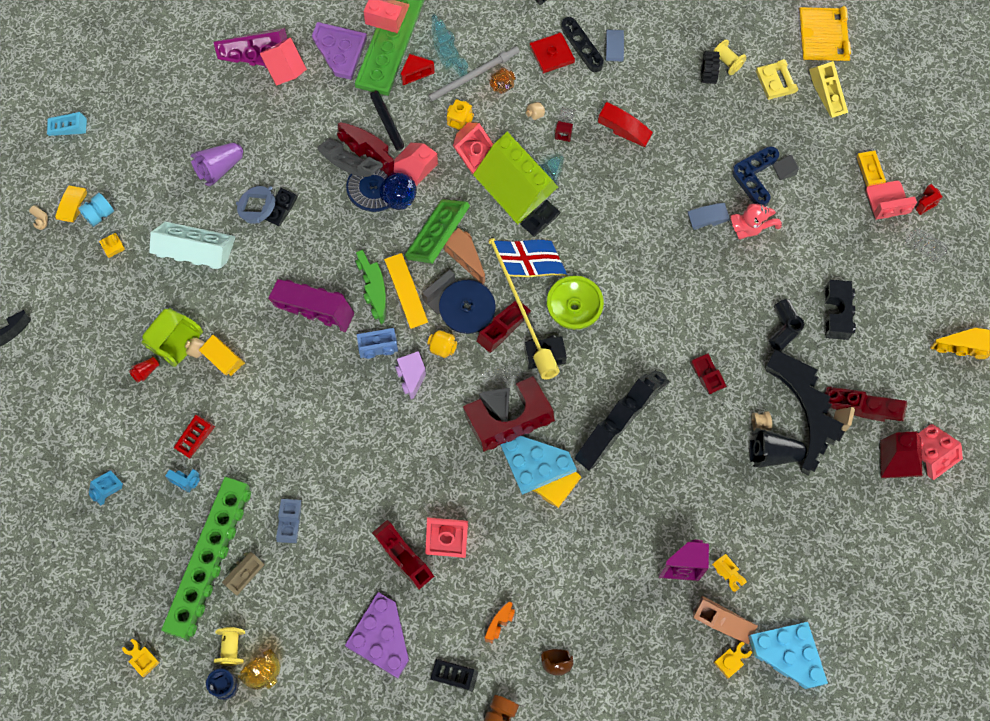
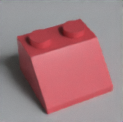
[363,0,409,33]

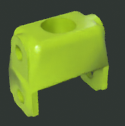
[141,308,203,367]

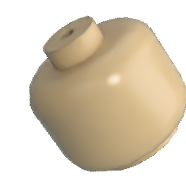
[526,102,545,120]
[184,337,205,358]

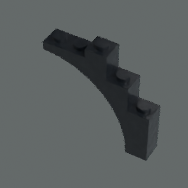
[766,349,845,476]
[574,370,670,471]

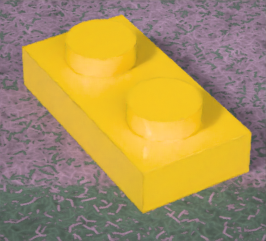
[856,151,886,187]

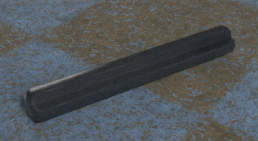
[370,90,404,151]

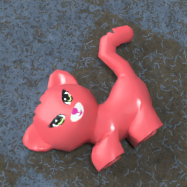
[731,204,782,240]

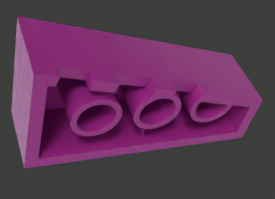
[268,279,355,333]

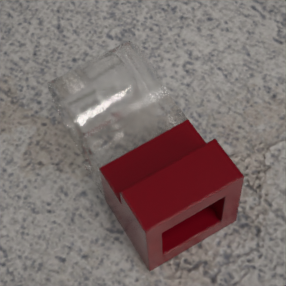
[555,107,576,142]

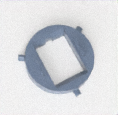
[236,186,275,224]

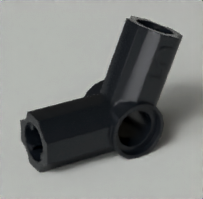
[769,299,805,352]

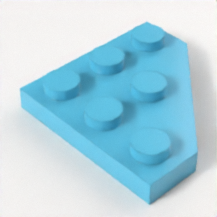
[500,436,577,495]
[748,622,828,689]

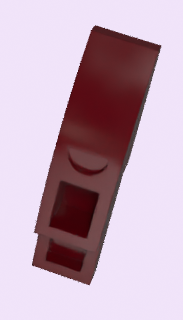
[337,122,394,176]
[825,387,908,422]

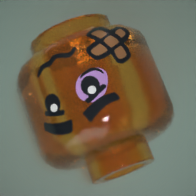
[489,68,516,94]

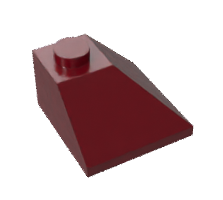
[880,431,923,479]

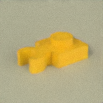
[122,639,160,677]
[714,642,752,679]

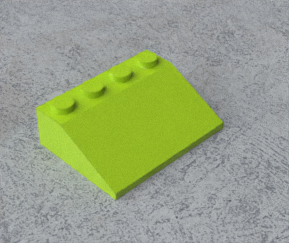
[473,131,558,225]

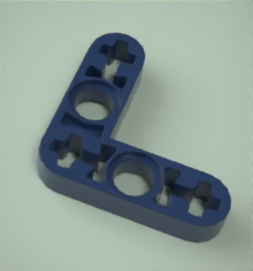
[732,147,779,206]

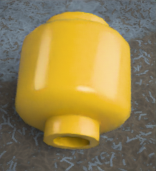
[427,330,457,358]

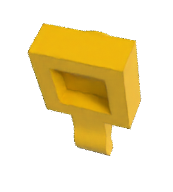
[712,554,747,592]

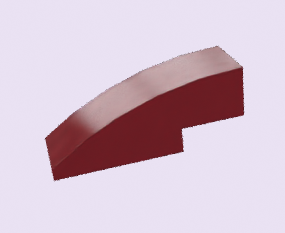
[476,301,531,353]

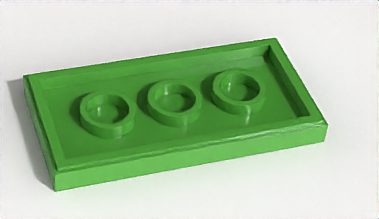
[405,199,470,264]

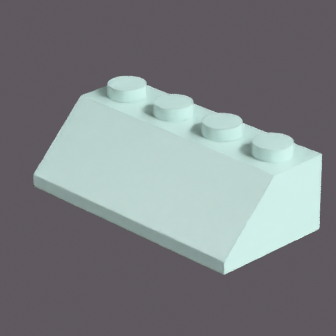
[149,221,235,269]

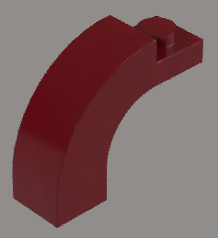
[372,520,435,590]

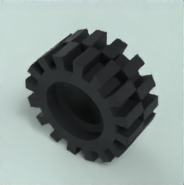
[701,51,720,84]

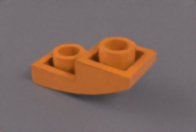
[485,602,515,644]

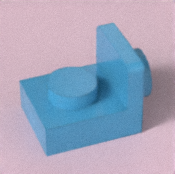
[165,469,200,492]
[89,470,123,506]

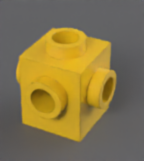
[447,99,474,130]

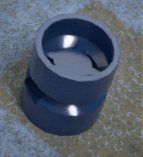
[206,669,239,700]

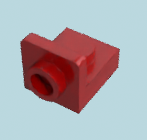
[916,184,943,215]

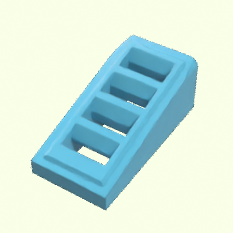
[47,112,87,136]

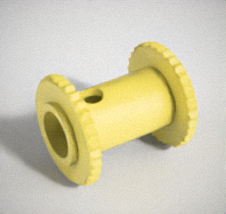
[714,40,746,75]
[214,627,245,666]

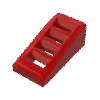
[174,415,215,458]

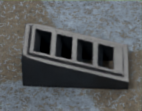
[430,659,478,692]

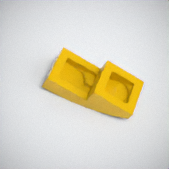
[55,185,87,223]

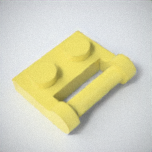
[756,59,798,100]

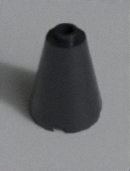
[749,428,807,468]

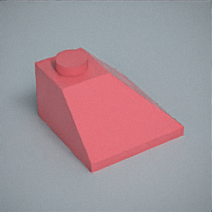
[453,122,493,174]
[394,143,438,188]

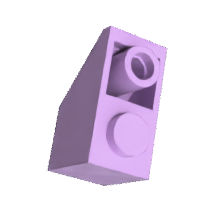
[395,351,426,399]

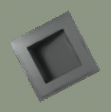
[773,155,799,180]

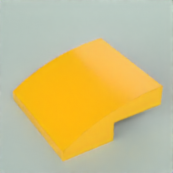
[532,472,581,508]

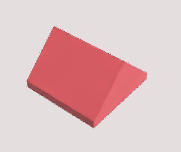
[259,37,307,86]
[425,517,468,558]

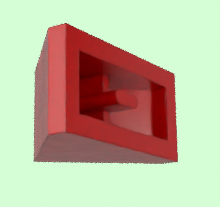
[401,54,435,86]

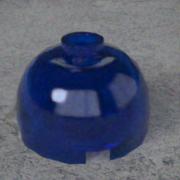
[380,172,417,210]

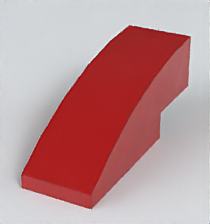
[598,102,653,147]

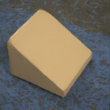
[834,407,855,432]

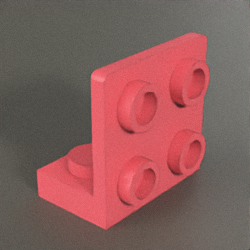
[918,424,963,480]

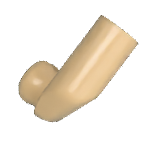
[29,205,48,230]

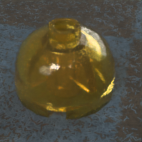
[237,648,281,690]

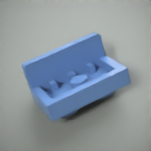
[356,328,398,359]

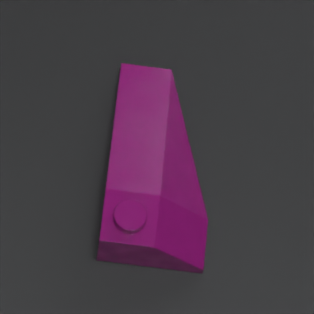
[213,28,287,68]

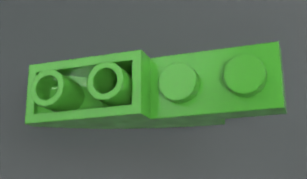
[355,250,387,324]

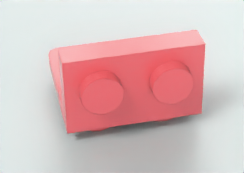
[865,181,917,220]

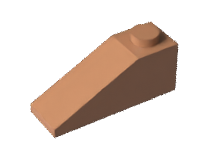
[443,228,485,284]

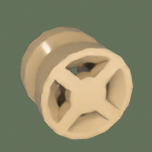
[751,411,772,431]

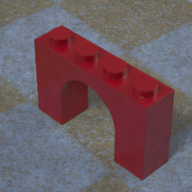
[463,376,555,452]

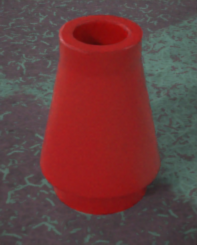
[129,357,159,383]

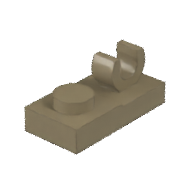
[222,551,265,596]

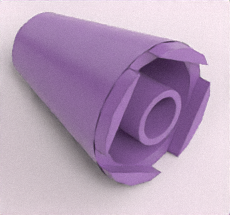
[191,142,243,186]

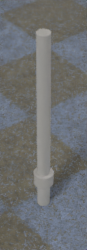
[428,46,520,102]

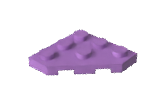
[312,22,367,80]
[345,592,409,679]

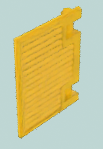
[799,6,851,61]

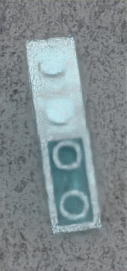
[432,14,468,77]

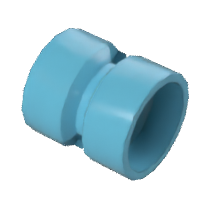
[78,193,114,227]

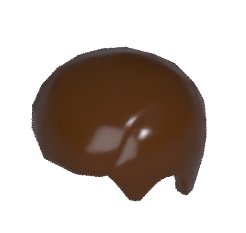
[541,649,574,676]

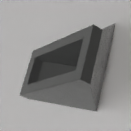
[479,388,510,422]

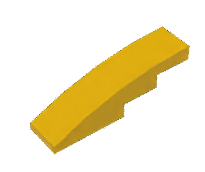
[384,253,428,329]

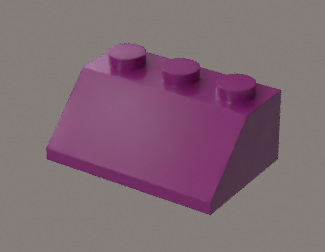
[658,539,709,581]

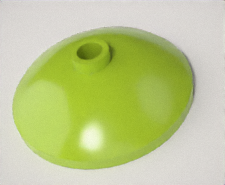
[547,276,604,330]

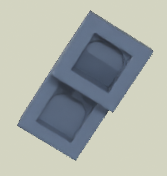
[606,30,624,62]
[688,203,730,230]
[276,499,301,543]

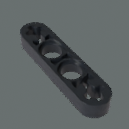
[561,17,604,72]

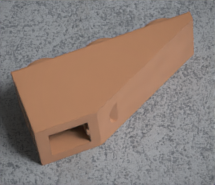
[693,596,758,644]

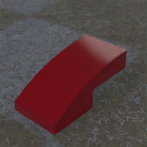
[690,353,727,395]

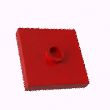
[529,33,575,74]

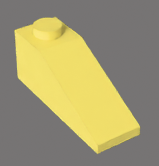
[809,61,848,118]

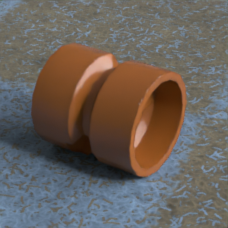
[484,695,519,721]

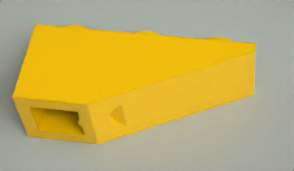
[930,328,990,359]

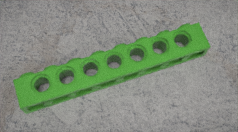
[161,477,251,641]

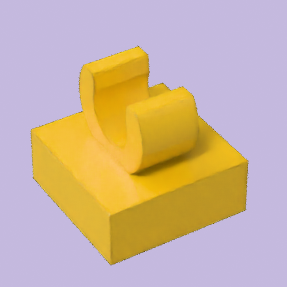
[99,233,125,258]

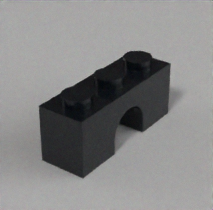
[825,279,856,340]

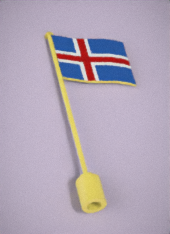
[489,238,568,380]

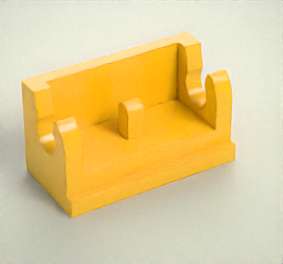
[199,335,245,376]

